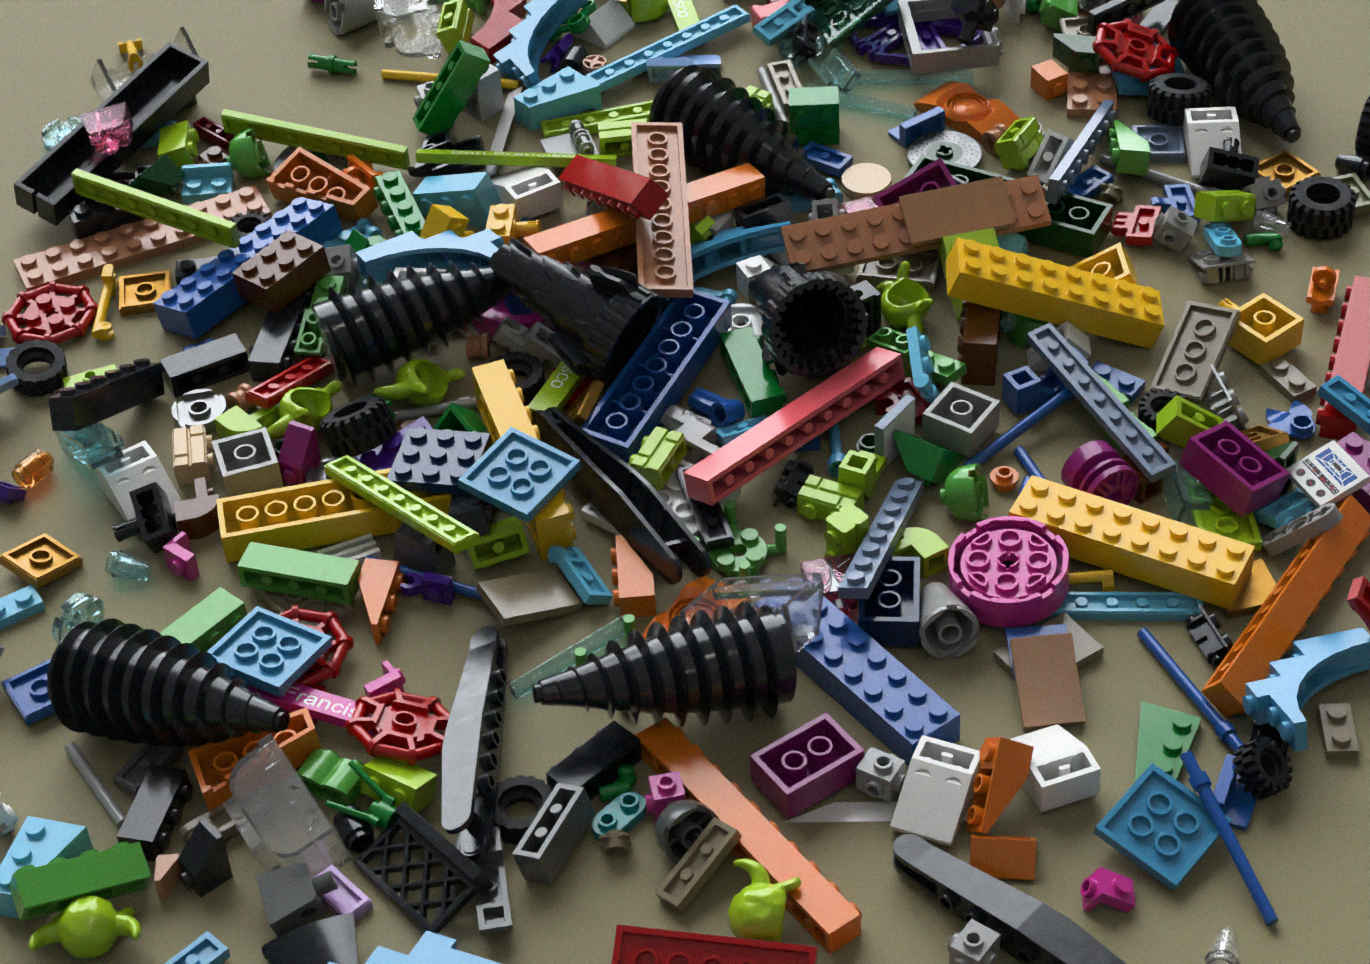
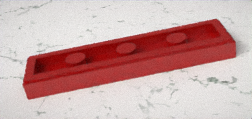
[245,356,334,409]

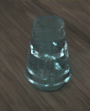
[105,550,152,581]

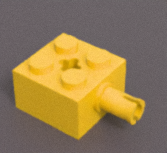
[1218,293,1304,365]

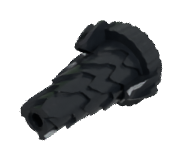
[489,238,662,383]
[748,262,869,378]

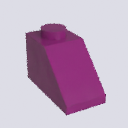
[278,420,321,486]

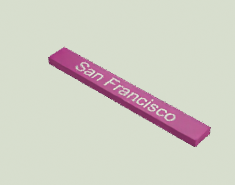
[247,683,406,737]

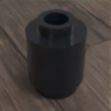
[559,45,588,74]
[333,806,374,853]

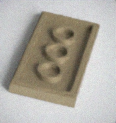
[1149,300,1241,405]

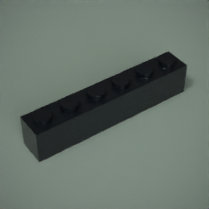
[248,282,317,382]
[48,358,165,431]

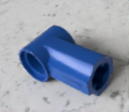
[688,388,745,427]

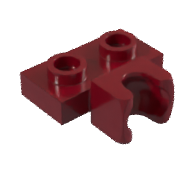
[874,377,932,425]

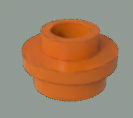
[990,466,1019,492]

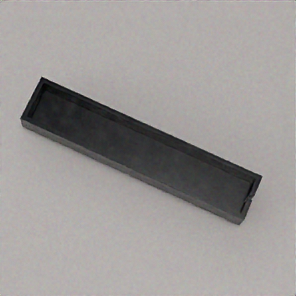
[14,42,210,226]

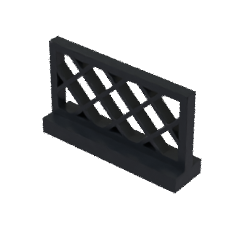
[354,802,494,934]

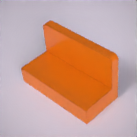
[970,834,1037,880]

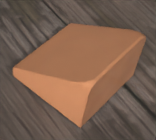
[154,853,181,901]

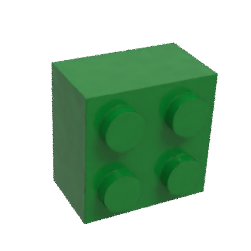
[789,86,840,146]

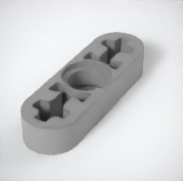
[1262,503,1343,556]

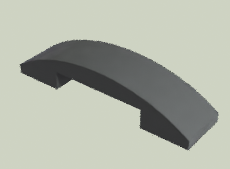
[471,826,513,934]

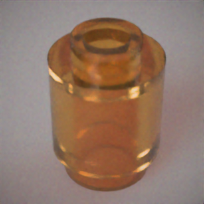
[12,449,54,489]

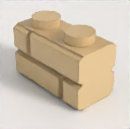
[172,425,216,486]

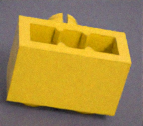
[419,204,475,239]
[485,204,542,244]

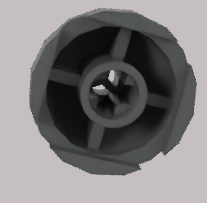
[655,799,719,864]

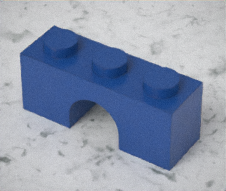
[1002,347,1089,415]

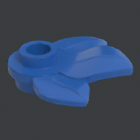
[1266,400,1316,439]

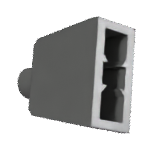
[394,523,456,575]
[255,862,338,937]

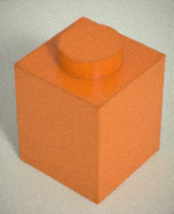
[1030,59,1068,101]

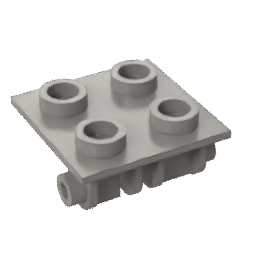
[540,120,600,169]
[1188,250,1255,285]
[1206,364,1249,430]

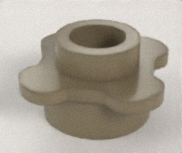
[1099,183,1124,207]
[599,830,632,856]

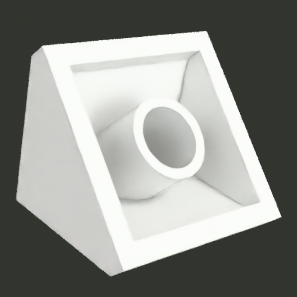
[570,0,635,49]

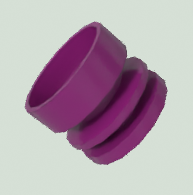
[1061,440,1139,505]

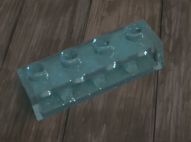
[55,422,124,470]

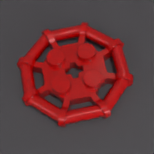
[1092,18,1179,83]
[2,280,98,344]
[278,605,354,687]
[345,688,450,765]

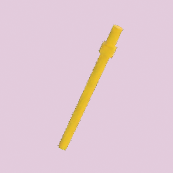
[381,69,521,89]

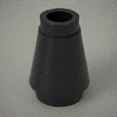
[1335,154,1370,181]

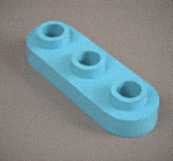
[1204,222,1242,257]

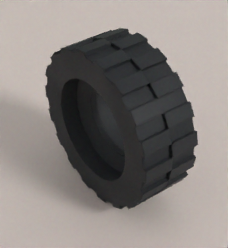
[6,339,68,397]
[489,352,545,406]
[494,775,552,845]

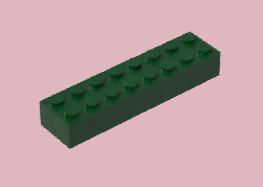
[903,154,1113,258]

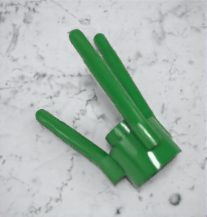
[325,760,399,830]

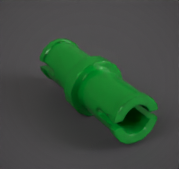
[307,53,357,75]

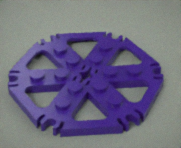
[840,0,984,66]

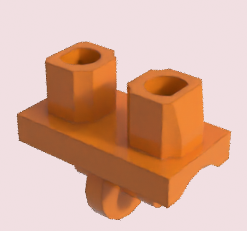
[342,154,384,197]
[1306,266,1340,314]

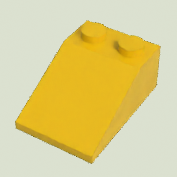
[1070,243,1140,285]

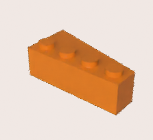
[266,147,378,222]
[187,707,322,811]

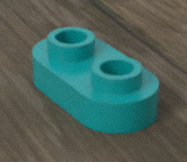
[592,792,646,842]

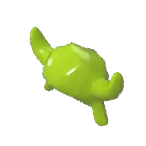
[875,261,934,334]
[374,358,466,407]
[267,380,343,439]
[728,859,802,942]
[29,895,142,959]

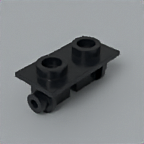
[791,13,818,60]
[773,452,814,508]
[1186,604,1234,666]

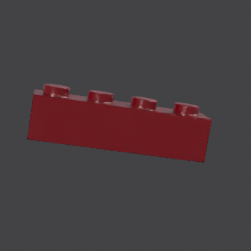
[192,117,236,152]

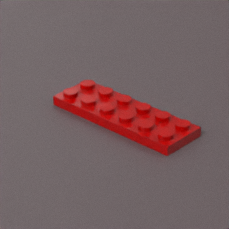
[611,924,818,964]

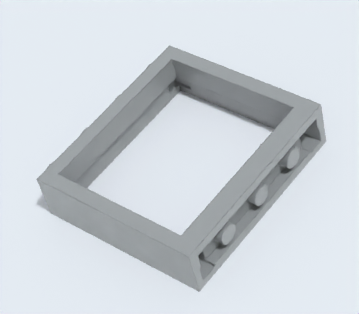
[897,0,1003,74]

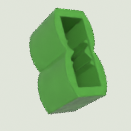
[294,749,364,806]

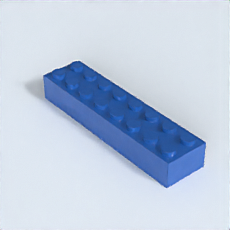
[153,197,343,339]
[581,290,732,464]
[755,577,960,766]

